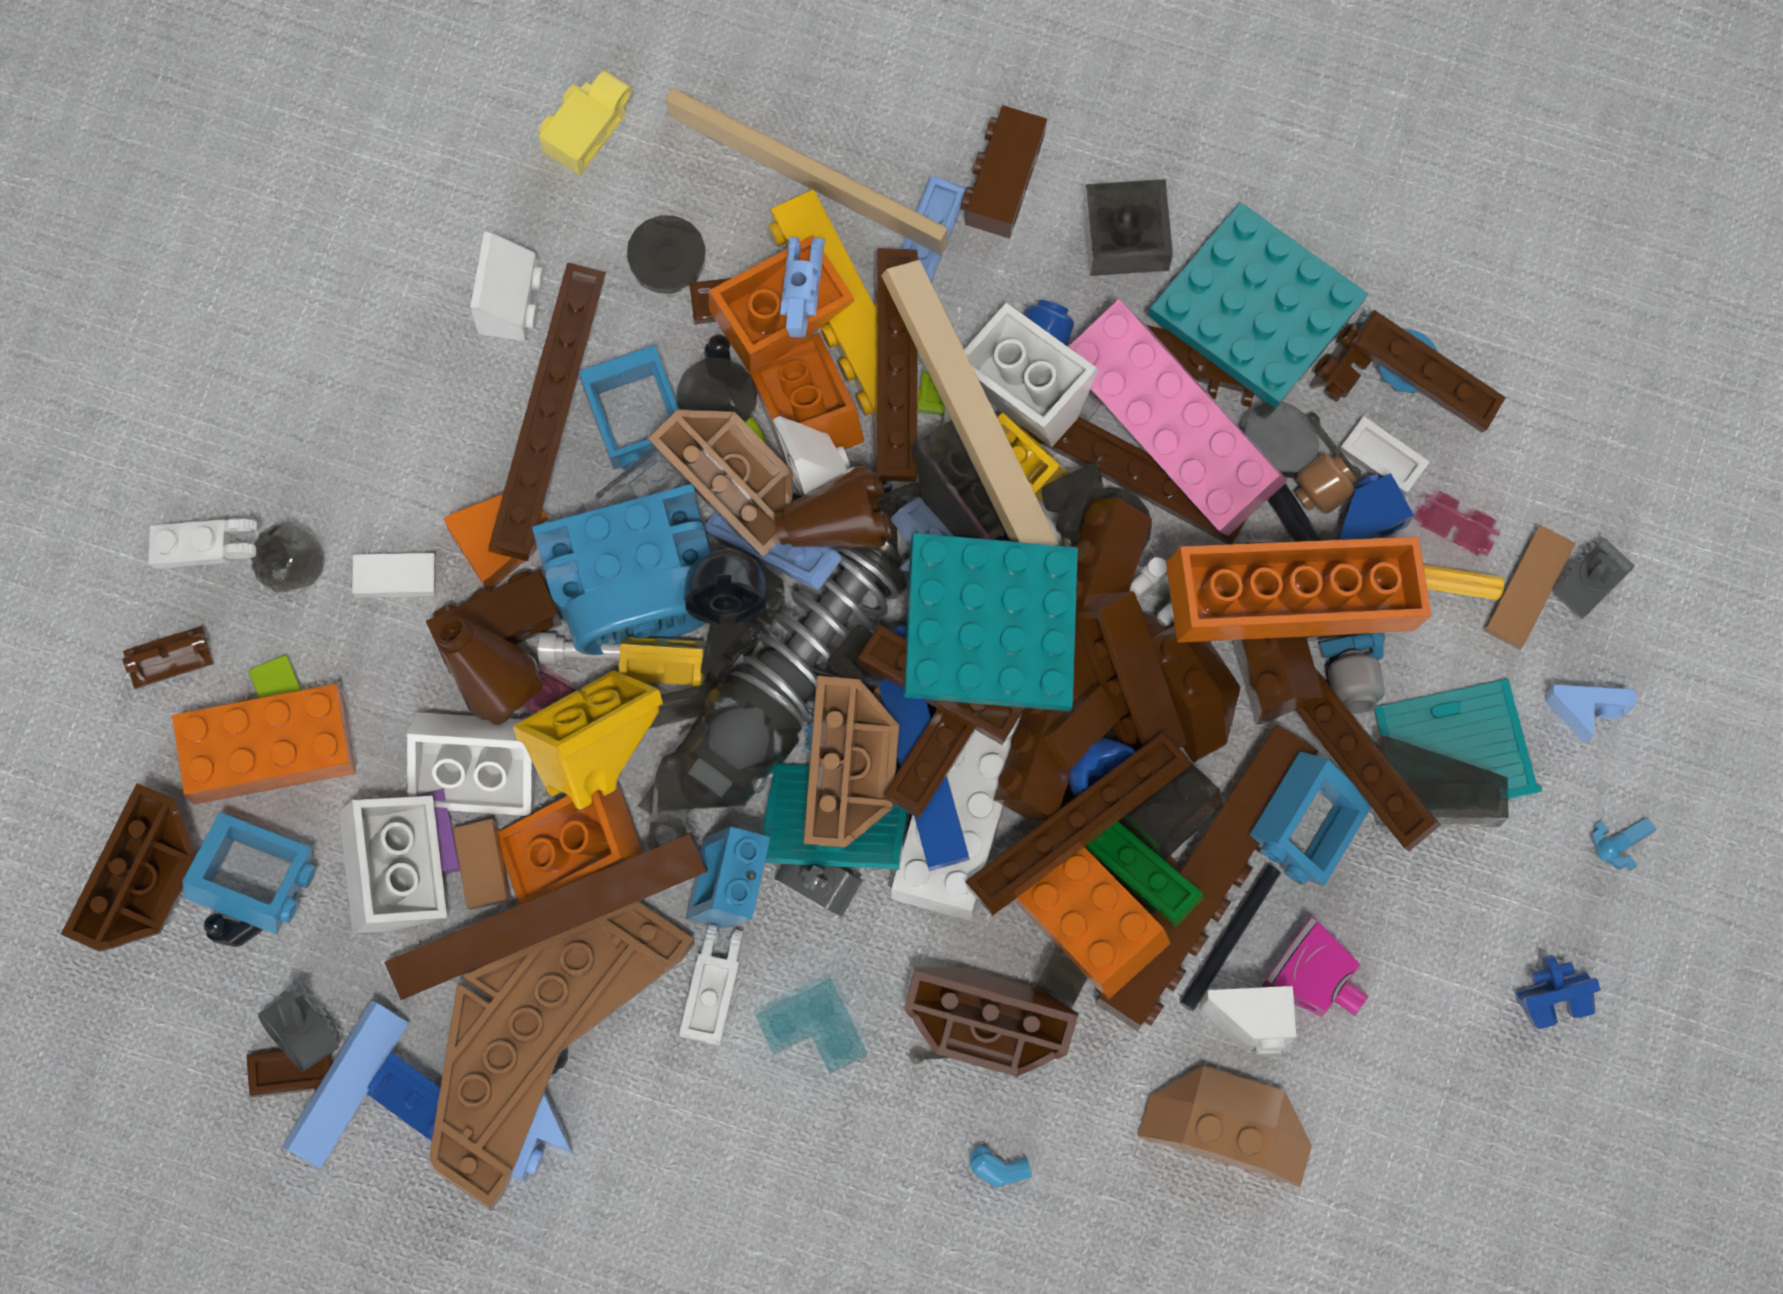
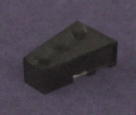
[1376,735,1509,827]

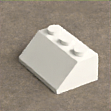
[964,303,1098,447]
[407,712,537,816]
[339,796,447,934]

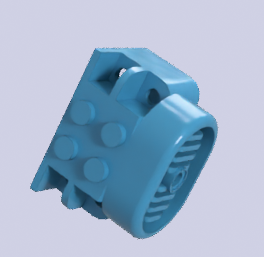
[532,484,710,655]

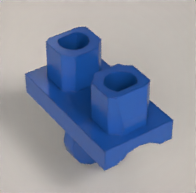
[1514,955,1601,1029]

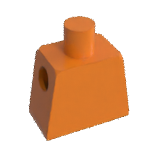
[443,494,548,589]

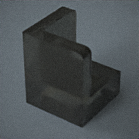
[827,624,885,693]
[1035,947,1087,1009]

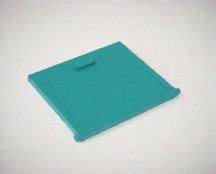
[1373,679,1542,816]
[762,764,908,870]

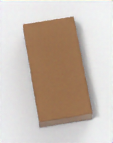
[453,819,511,910]

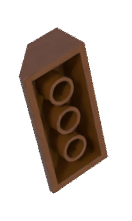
[1232,542,1324,725]

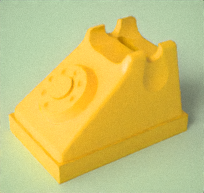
[513,670,663,810]

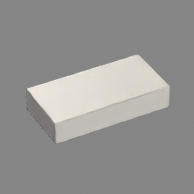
[1339,416,1430,497]
[352,553,436,598]

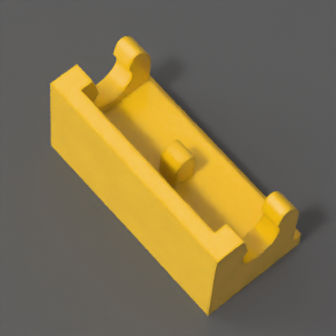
[619,636,703,687]

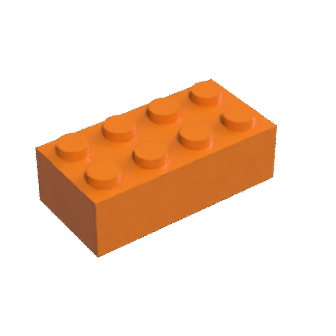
[172,684,356,805]
[1013,820,1171,1000]

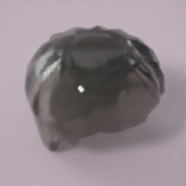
[250,522,325,593]

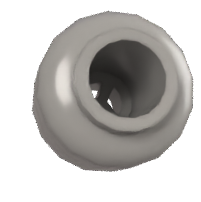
[1328,650,1384,714]

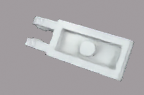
[148,518,257,569]
[679,924,744,1046]

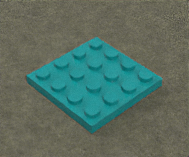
[1147,202,1368,409]
[903,533,1078,711]

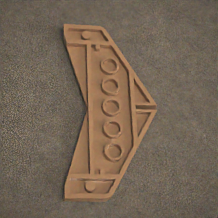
[430,902,695,1211]

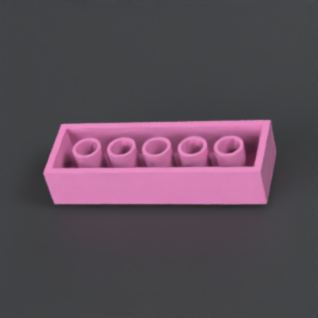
[1068,299,1288,536]

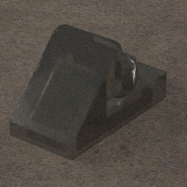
[1041,463,1103,547]

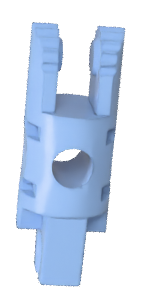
[780,237,825,338]

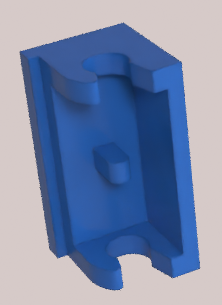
[367,1052,440,1141]

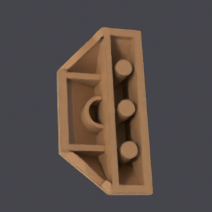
[648,410,792,557]
[804,676,900,847]
[1138,1066,1312,1187]

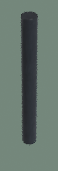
[1179,864,1281,1011]

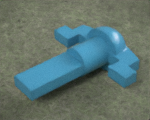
[1319,633,1385,660]
[1591,818,1657,871]

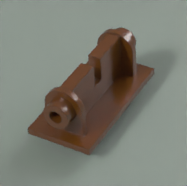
[1309,322,1372,402]
[122,626,214,689]

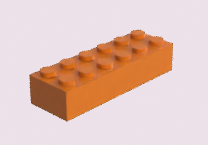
[1166,537,1432,643]

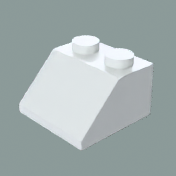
[470,232,544,341]
[772,416,854,498]
[1200,986,1297,1057]

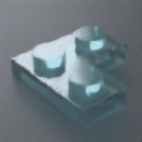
[755,979,867,1074]

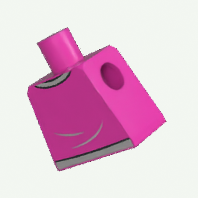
[1261,917,1369,1017]

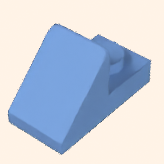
[1546,685,1636,743]
[511,1095,572,1183]

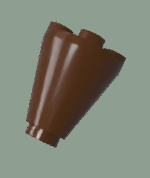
[774,465,894,548]
[437,617,543,725]

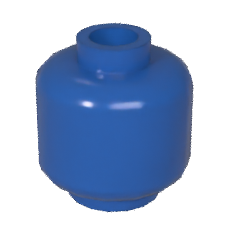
[1023,300,1074,346]

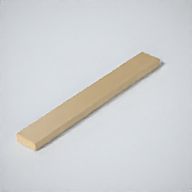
[665,89,948,256]
[881,260,1059,546]

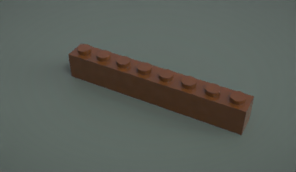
[994,497,1152,820]
[1096,724,1319,1032]

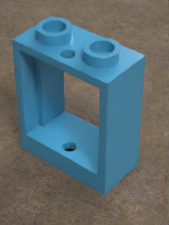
[579,345,679,470]
[1250,752,1371,886]
[182,812,316,935]
[685,826,770,929]

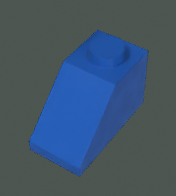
[1337,473,1414,540]

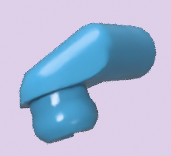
[970,1146,1032,1187]

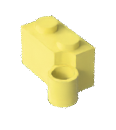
[538,70,633,176]

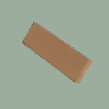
[1484,525,1576,650]

